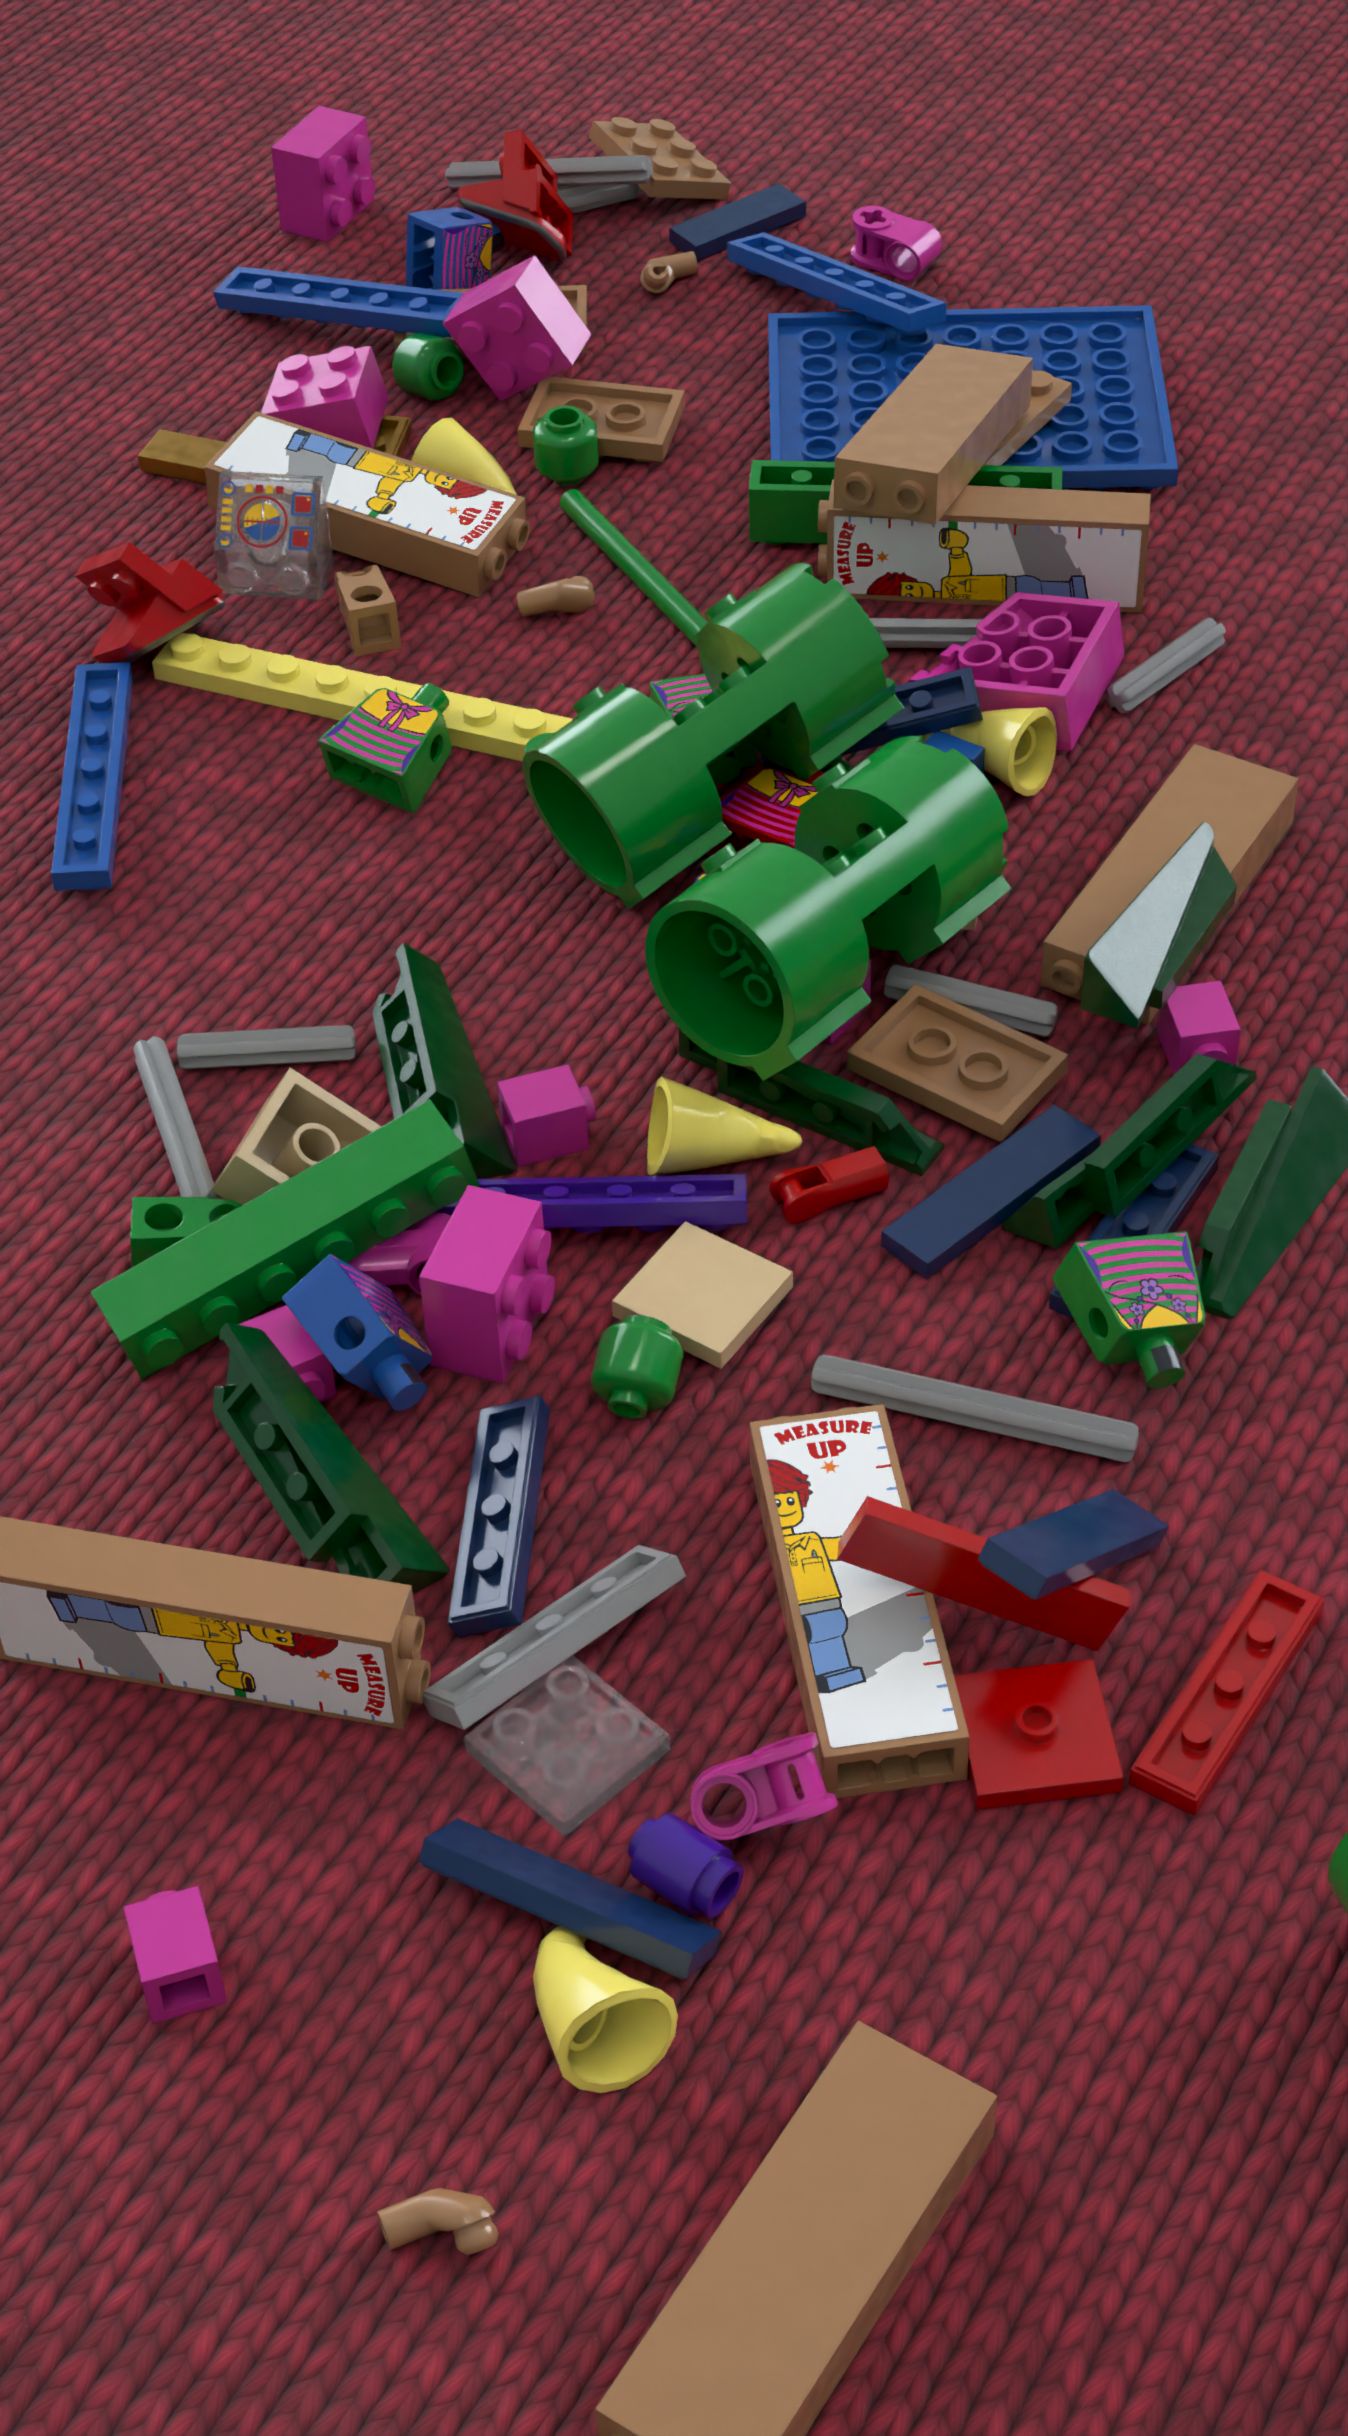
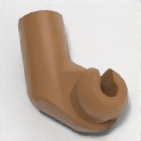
[640,251,698,294]
[517,576,595,617]
[376,2188,498,2255]

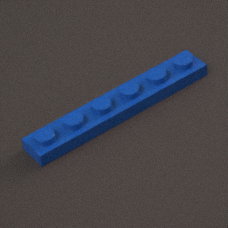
[727,232,946,335]
[213,266,463,338]
[51,662,133,891]

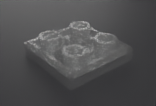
[464,1655,670,1837]

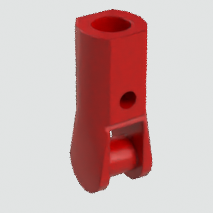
[769,1146,889,1224]

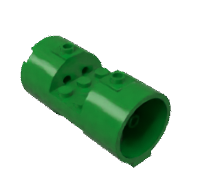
[522,563,904,910]
[645,736,1011,1081]

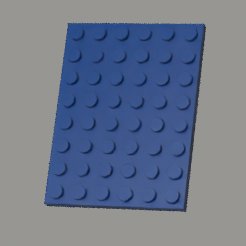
[768,305,1178,490]

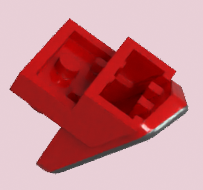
[457,129,573,261]
[75,542,226,663]

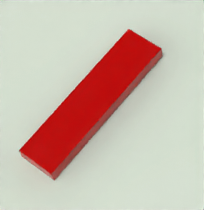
[837,1496,1130,1651]
[1129,1570,1325,1816]

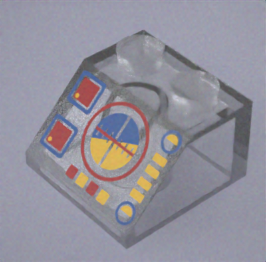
[214,471,334,599]

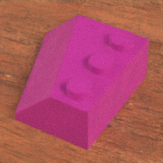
[909,592,1124,751]

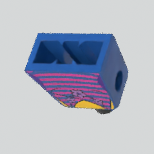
[405,207,504,290]
[281,1254,432,1411]

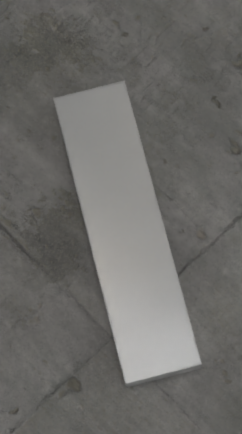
[423,1545,686,1730]

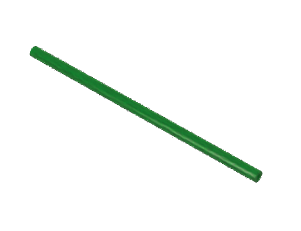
[560,489,853,773]

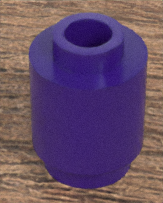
[628,1813,744,1918]

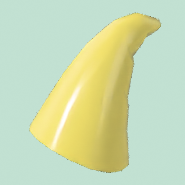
[411,418,517,495]
[922,707,1057,796]
[647,1077,802,1176]
[533,1926,678,2093]

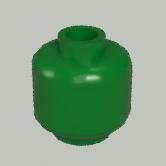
[392,333,464,401]
[533,406,599,485]
[590,1315,684,1419]

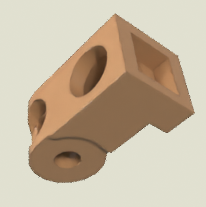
[334,565,402,657]

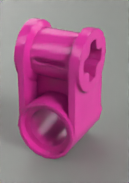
[850,206,942,281]
[690,1732,839,1841]

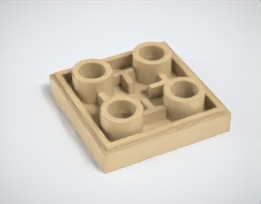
[612,1221,793,1369]

